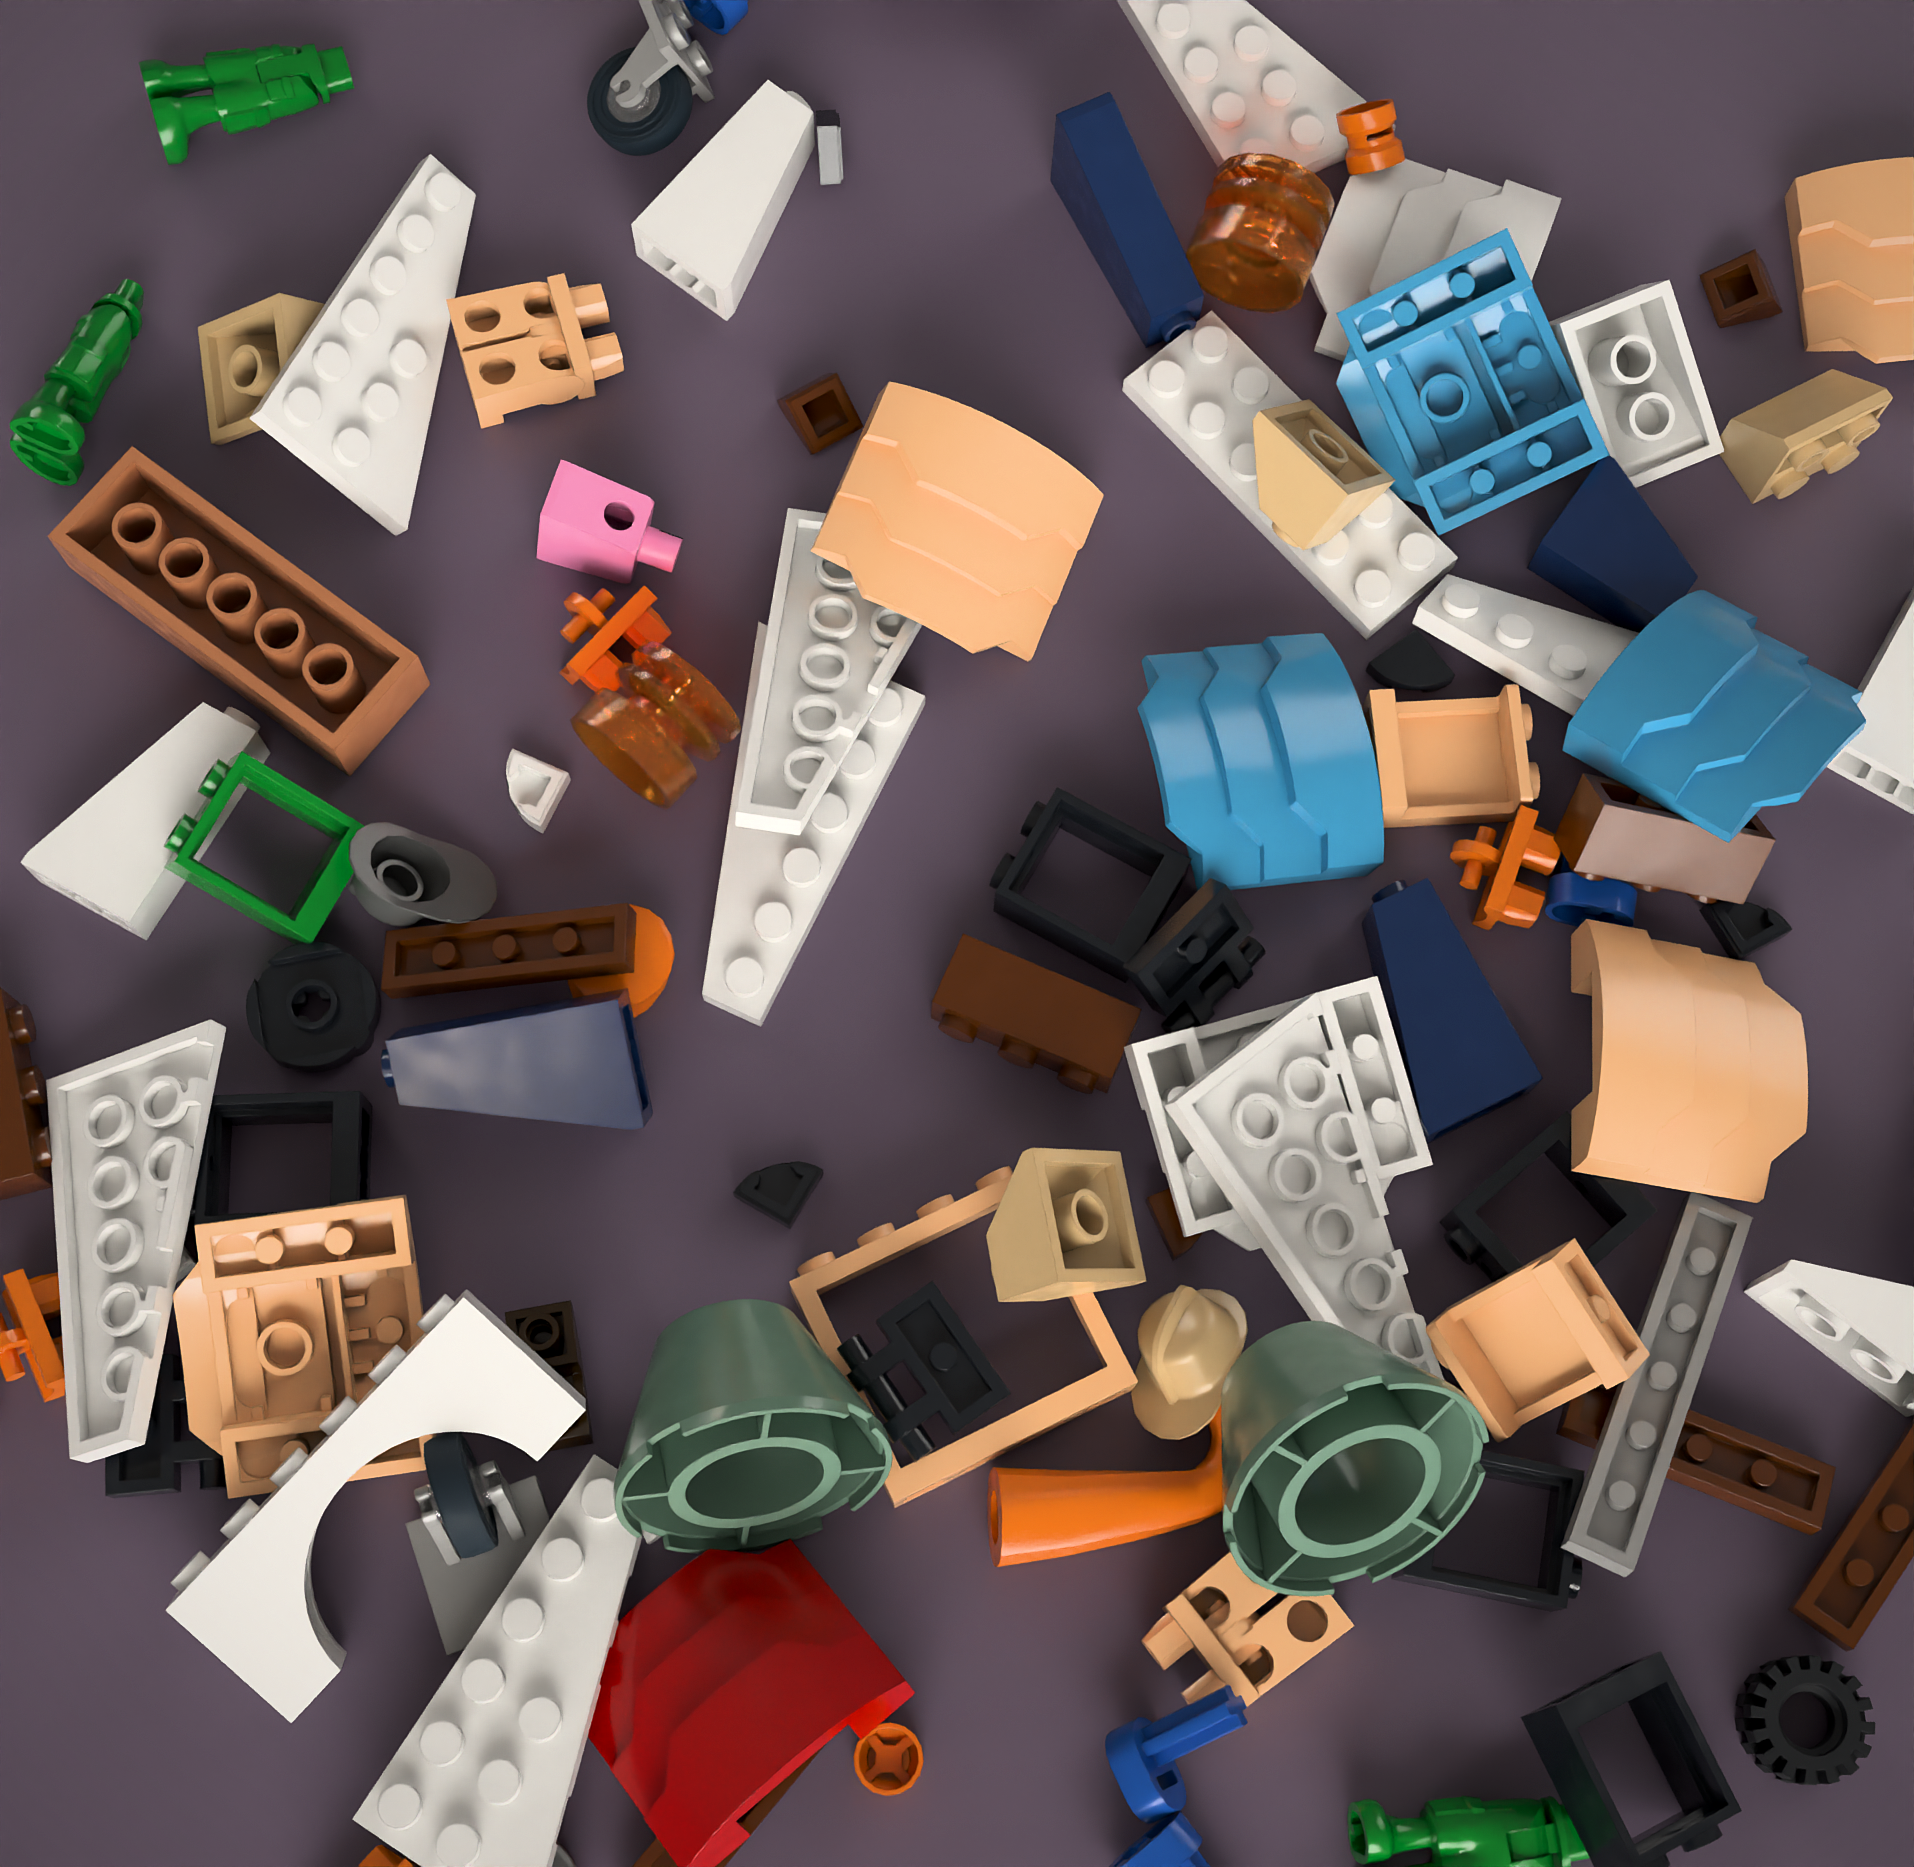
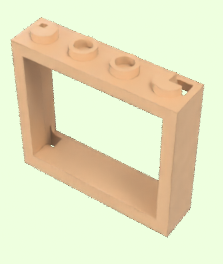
[789,1166,1138,1508]

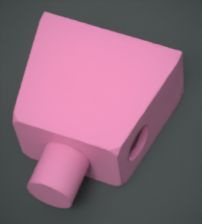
[536,460,683,584]

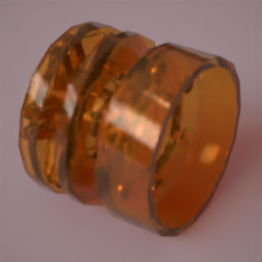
[1186,152,1335,313]
[570,640,741,810]

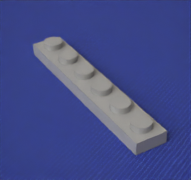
[1561,1192,1753,1578]

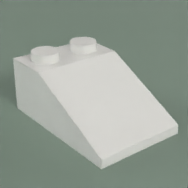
[1549,280,1725,488]
[1744,1259,1914,1417]

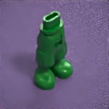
[139,43,354,165]
[10,279,144,486]
[1347,1795,1589,1867]

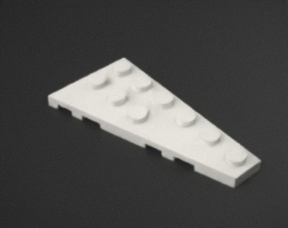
[1117,0,1396,206]
[249,154,476,536]
[735,508,922,835]
[1412,574,1639,716]
[702,621,925,1027]
[1164,992,1444,1380]
[46,1019,226,1463]
[352,1455,644,1867]

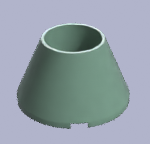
[613,1299,893,1554]
[1221,1321,1489,1596]

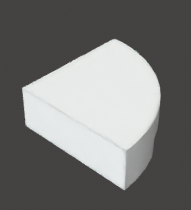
[506,748,571,833]

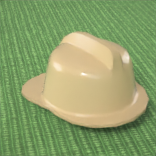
[1131,1285,1248,1440]

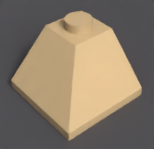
[198,293,325,445]
[1252,399,1395,551]
[986,1148,1146,1302]

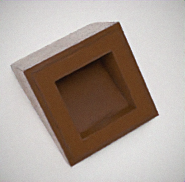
[1699,249,1783,328]
[777,373,864,455]

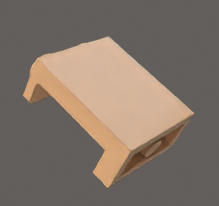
[1362,684,1540,828]
[1426,1238,1650,1443]

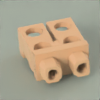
[446,273,624,429]
[1141,1551,1355,1707]

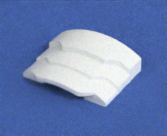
[1310,159,1561,362]
[1124,976,1433,1251]

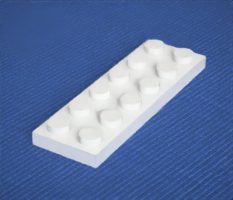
[1122,310,1458,640]

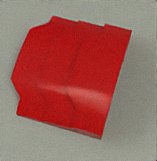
[588,1539,915,1867]

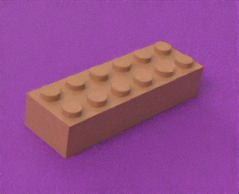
[48,446,431,777]

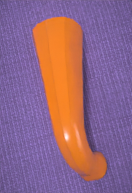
[987,1405,1223,1567]

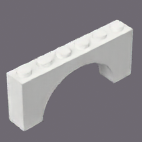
[166,1289,586,1723]

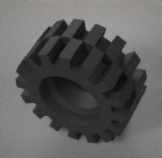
[1735,1655,1875,1785]

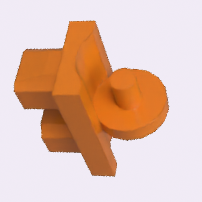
[559,585,672,699]
[1450,805,1561,931]
[0,1268,65,1403]

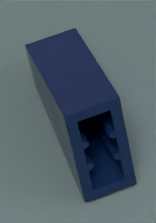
[1527,456,1698,633]

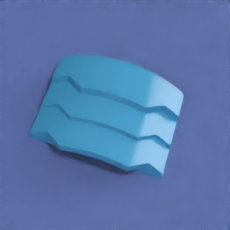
[1336,228,1610,536]
[1562,590,1866,843]
[1137,633,1384,891]

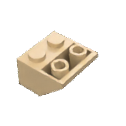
[1719,369,1893,504]

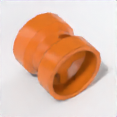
[1336,99,1405,175]
[853,1722,924,1796]

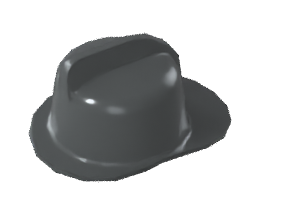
[349,822,497,926]

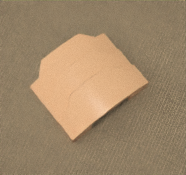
[1785,157,1914,364]
[810,381,1104,662]
[1571,919,1808,1203]
[172,1195,437,1499]

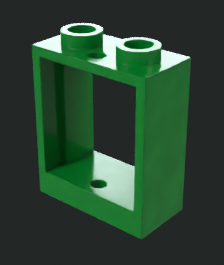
[164,751,364,944]

